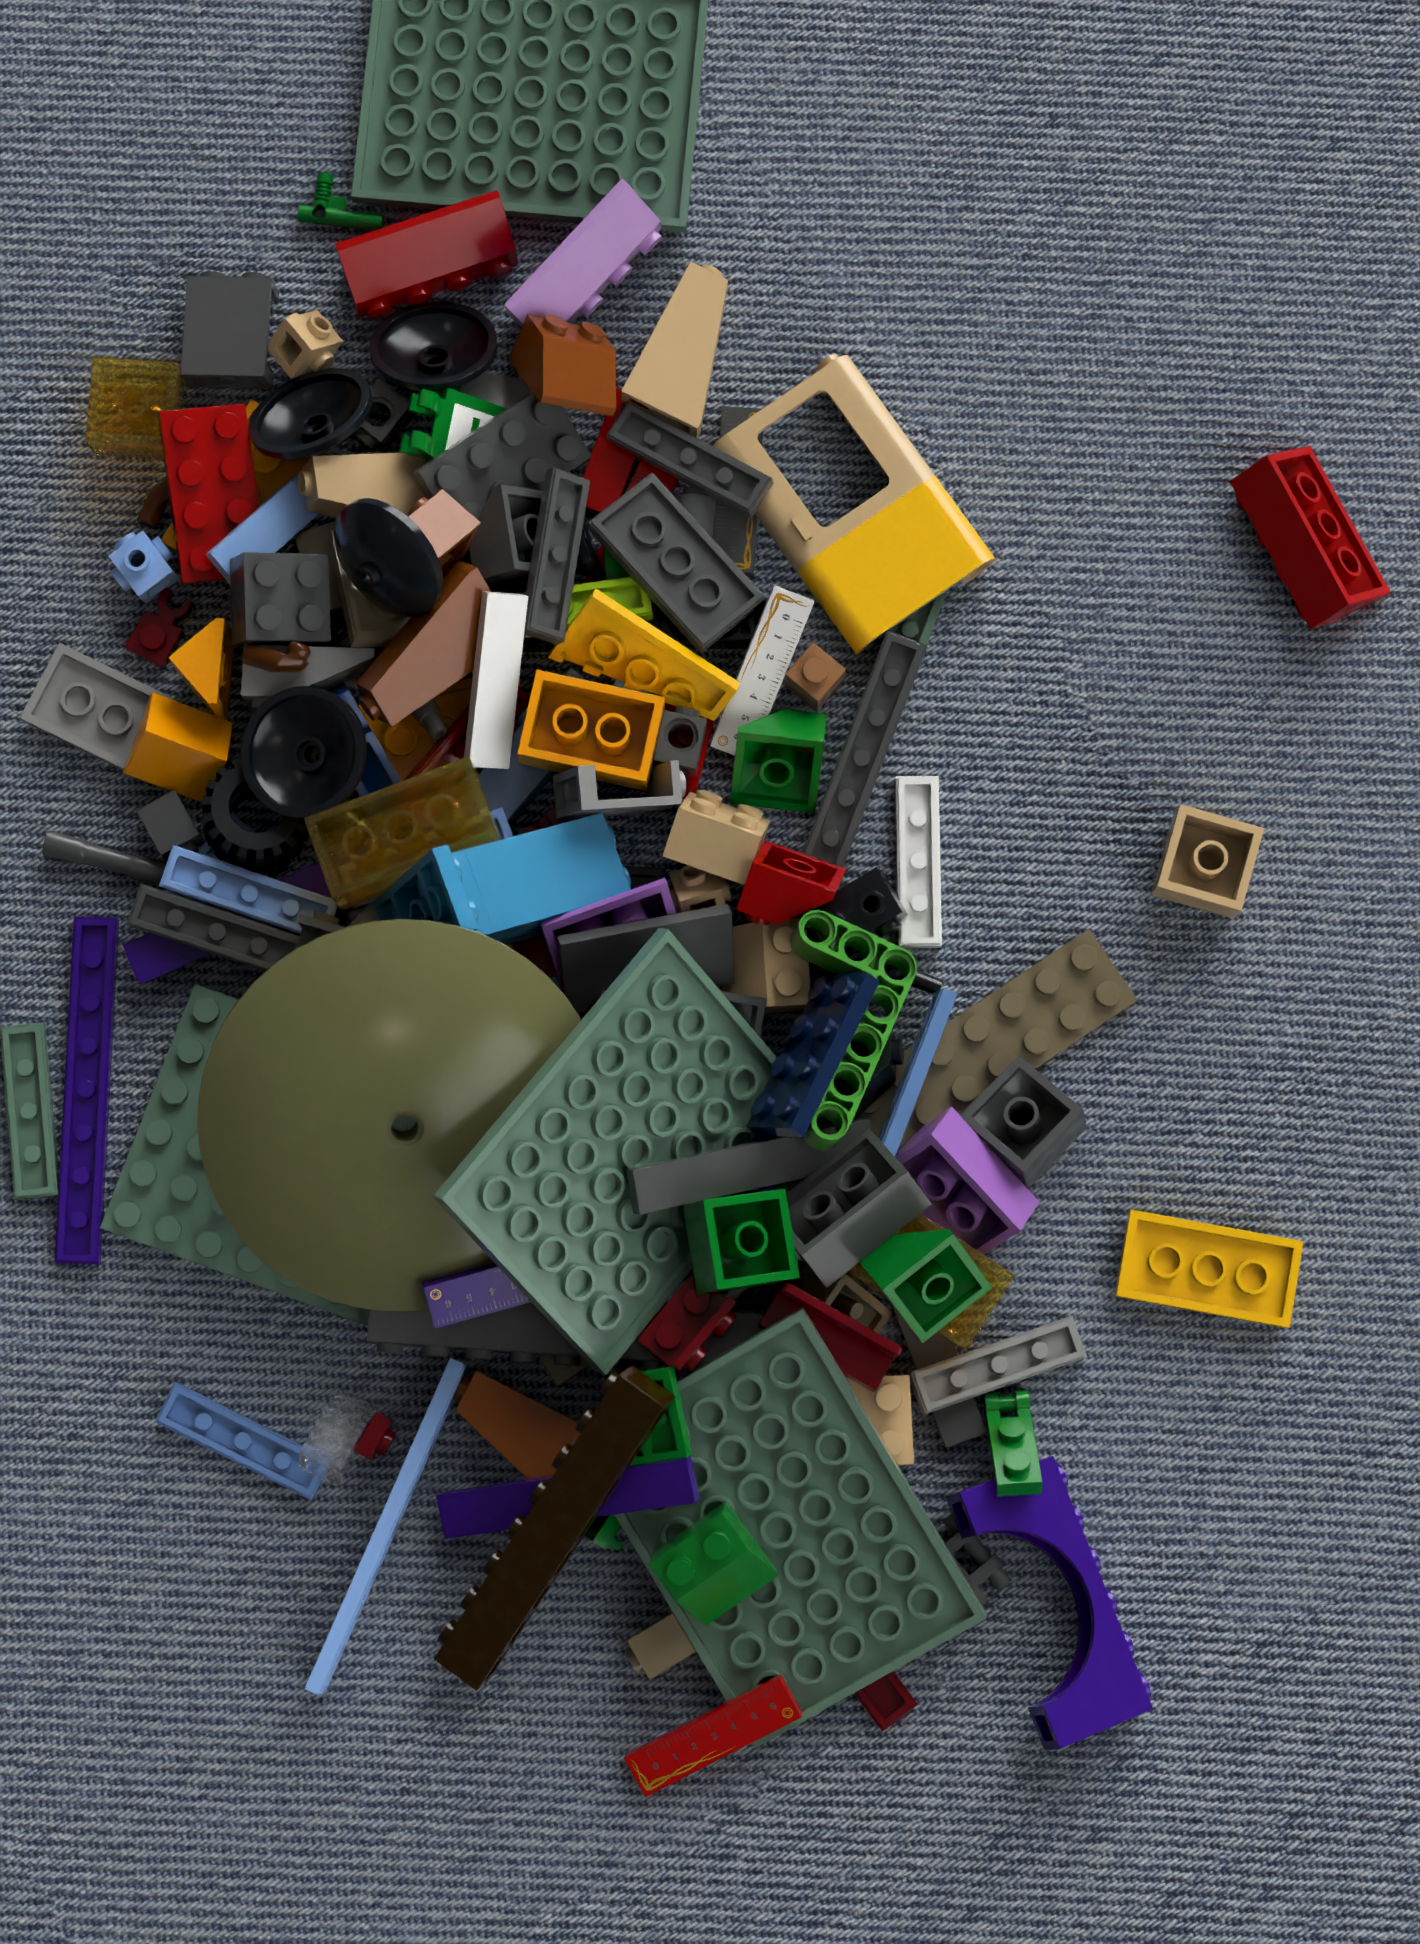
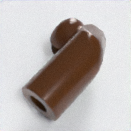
[137,479,169,529]
[242,641,311,673]

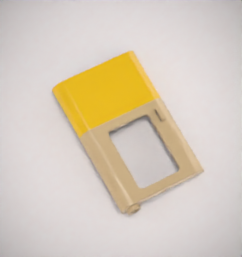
[713,353,996,655]

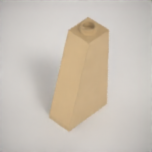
[621,261,728,438]
[298,453,426,518]

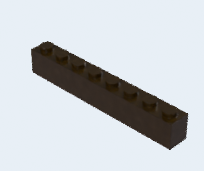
[434,1365,676,1691]

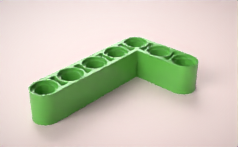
[790,910,917,1151]

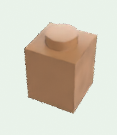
[784,642,846,713]

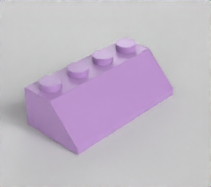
[504,179,662,327]

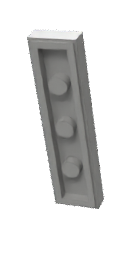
[907,1316,1087,1415]

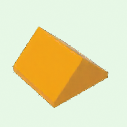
[168,618,235,721]
[122,692,233,803]

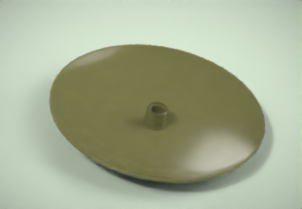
[198,919,581,1311]

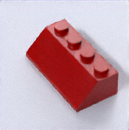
[335,190,518,318]
[1229,446,1391,629]

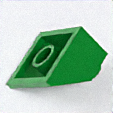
[730,709,827,813]
[859,1229,993,1343]

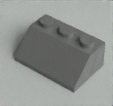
[786,1128,931,1288]

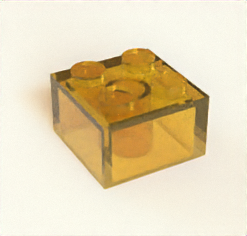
[86,357,185,459]

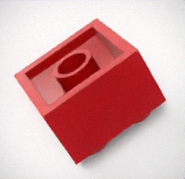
[736,840,847,925]

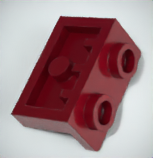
[637,1272,737,1376]

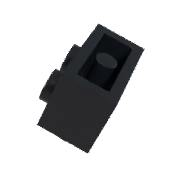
[803,867,908,957]

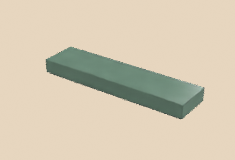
[0,1022,59,1201]

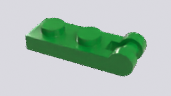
[983,1389,1042,1497]

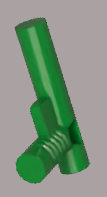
[298,172,384,231]

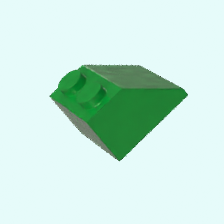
[649,1501,779,1626]

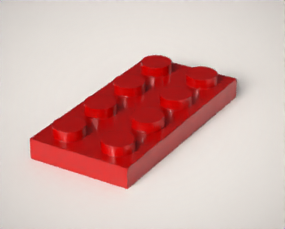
[158,403,259,585]

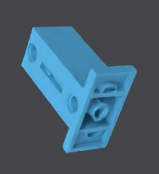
[373,813,631,945]

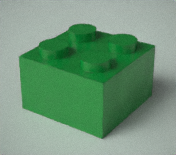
[683,1189,800,1295]

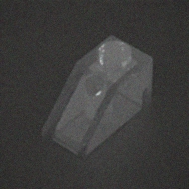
[298,1388,378,1487]

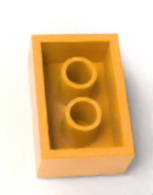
[517,669,665,791]

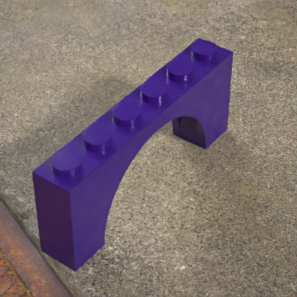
[946,1456,1153,1750]

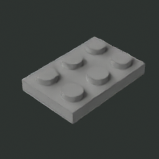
[19,642,174,770]

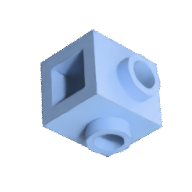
[108,530,180,604]

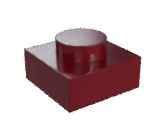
[354,1412,397,1460]

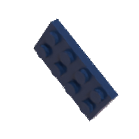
[746,972,880,1137]

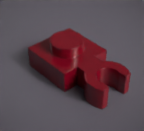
[124,588,193,670]

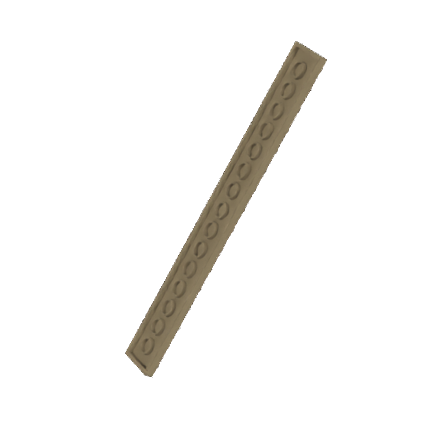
[538,929,1138,1386]

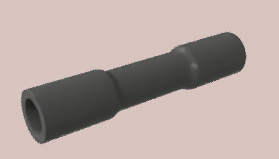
[42,830,167,886]

